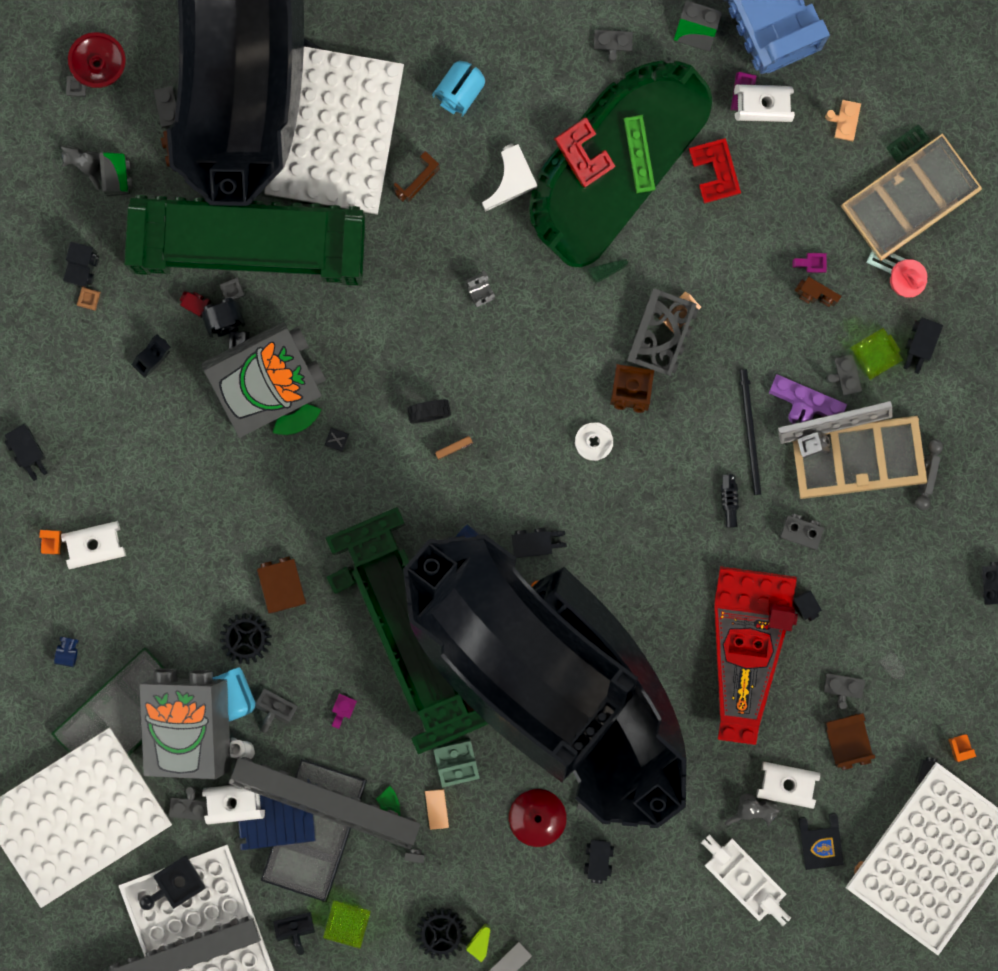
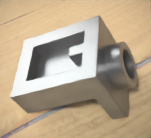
[797,432,830,458]

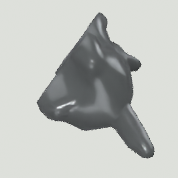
[61,145,101,190]
[724,793,780,826]

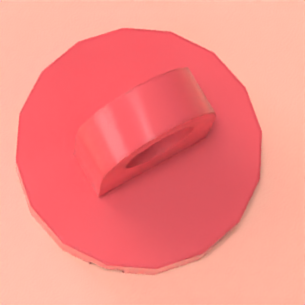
[890,259,927,297]

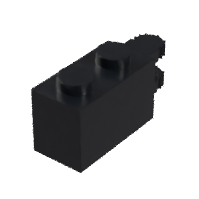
[903,317,943,374]
[4,424,48,481]
[511,528,567,558]

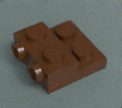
[795,276,842,307]
[610,364,654,413]

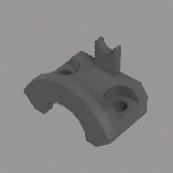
[465,270,495,307]

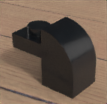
[131,334,171,378]

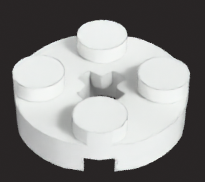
[575,423,613,461]

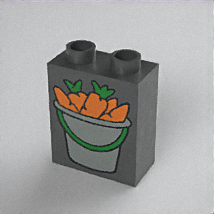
[202,321,326,438]
[140,669,231,779]

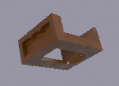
[394,151,440,203]

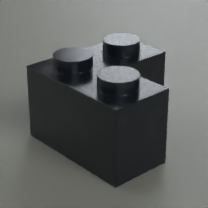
[63,242,100,289]

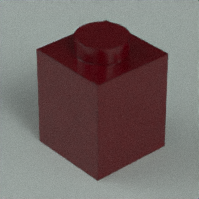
[768,603,798,631]

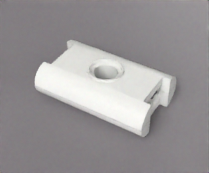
[734,84,794,122]
[61,521,126,569]
[756,761,820,809]
[202,785,265,824]

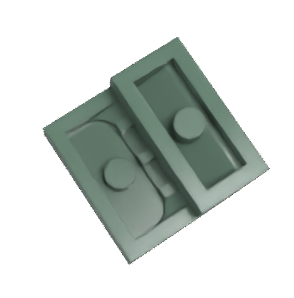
[433,738,480,788]

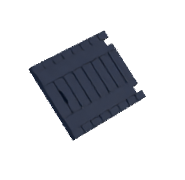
[236,779,316,851]

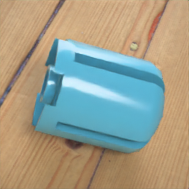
[432,61,485,117]
[213,667,255,722]

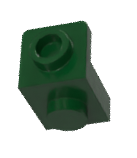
[326,567,356,594]

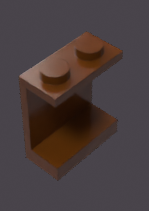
[257,556,307,614]
[824,713,875,770]

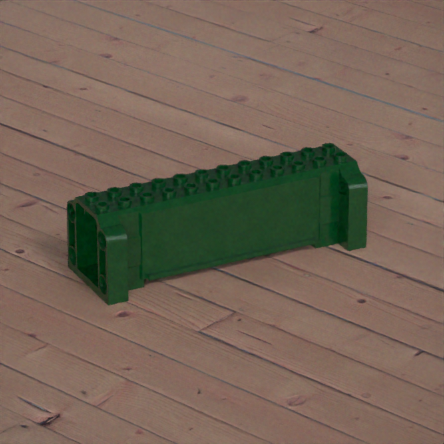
[125,195,365,286]
[326,507,488,755]

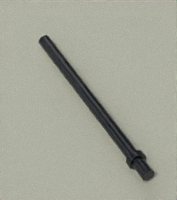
[739,369,762,495]

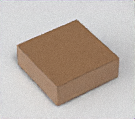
[77,287,101,311]

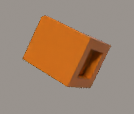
[39,530,62,555]
[949,734,976,762]

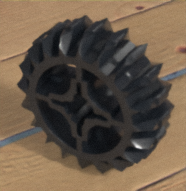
[220,612,272,664]
[415,907,467,960]

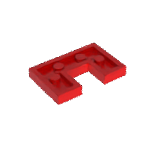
[554,118,615,187]
[688,138,741,204]

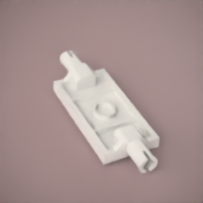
[701,834,791,926]

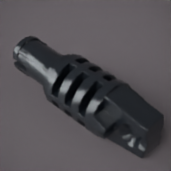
[721,474,739,528]

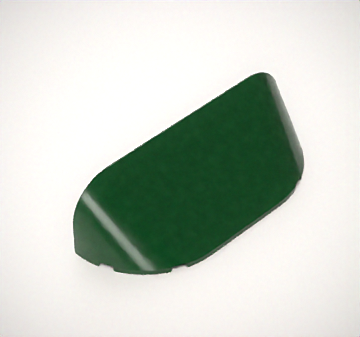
[529,60,712,267]

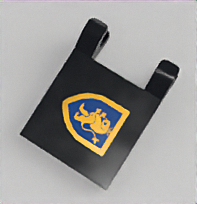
[798,813,844,870]

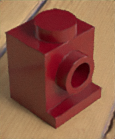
[180,291,211,318]

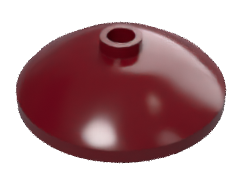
[68,32,126,88]
[509,789,567,847]

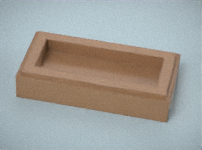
[435,436,473,460]

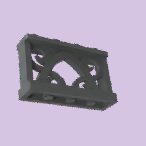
[627,288,699,376]

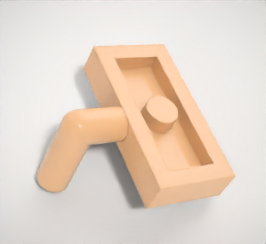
[825,100,861,142]

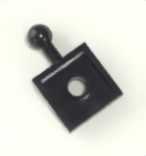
[139,855,207,910]

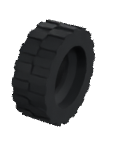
[407,399,451,424]

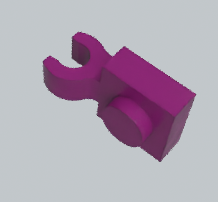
[792,253,827,273]
[332,694,357,729]

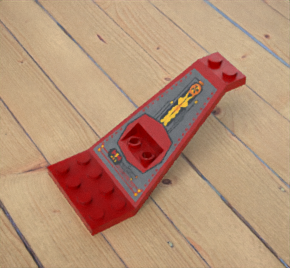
[714,566,797,745]

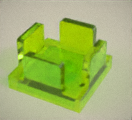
[850,328,903,380]
[323,900,371,948]

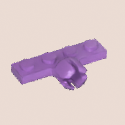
[769,375,847,424]

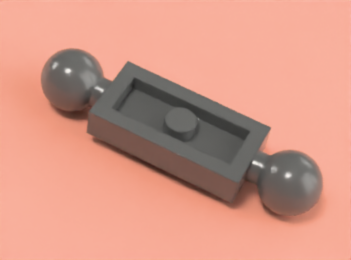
[915,439,943,511]

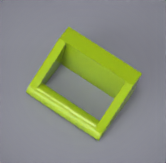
[466,924,490,962]

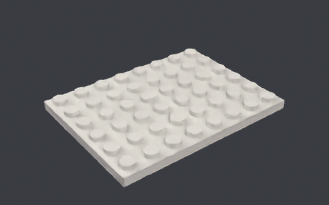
[264,47,404,215]
[0,727,172,908]
[845,762,998,955]
[119,844,275,971]

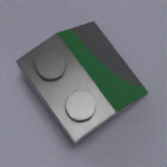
[673,0,722,52]
[99,153,133,196]

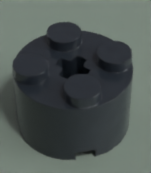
[202,298,245,338]

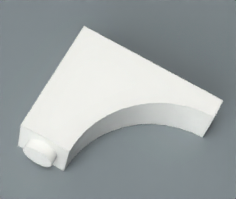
[482,144,537,212]

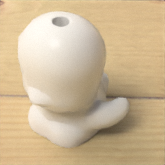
[230,738,255,759]

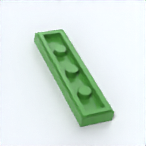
[623,115,656,194]

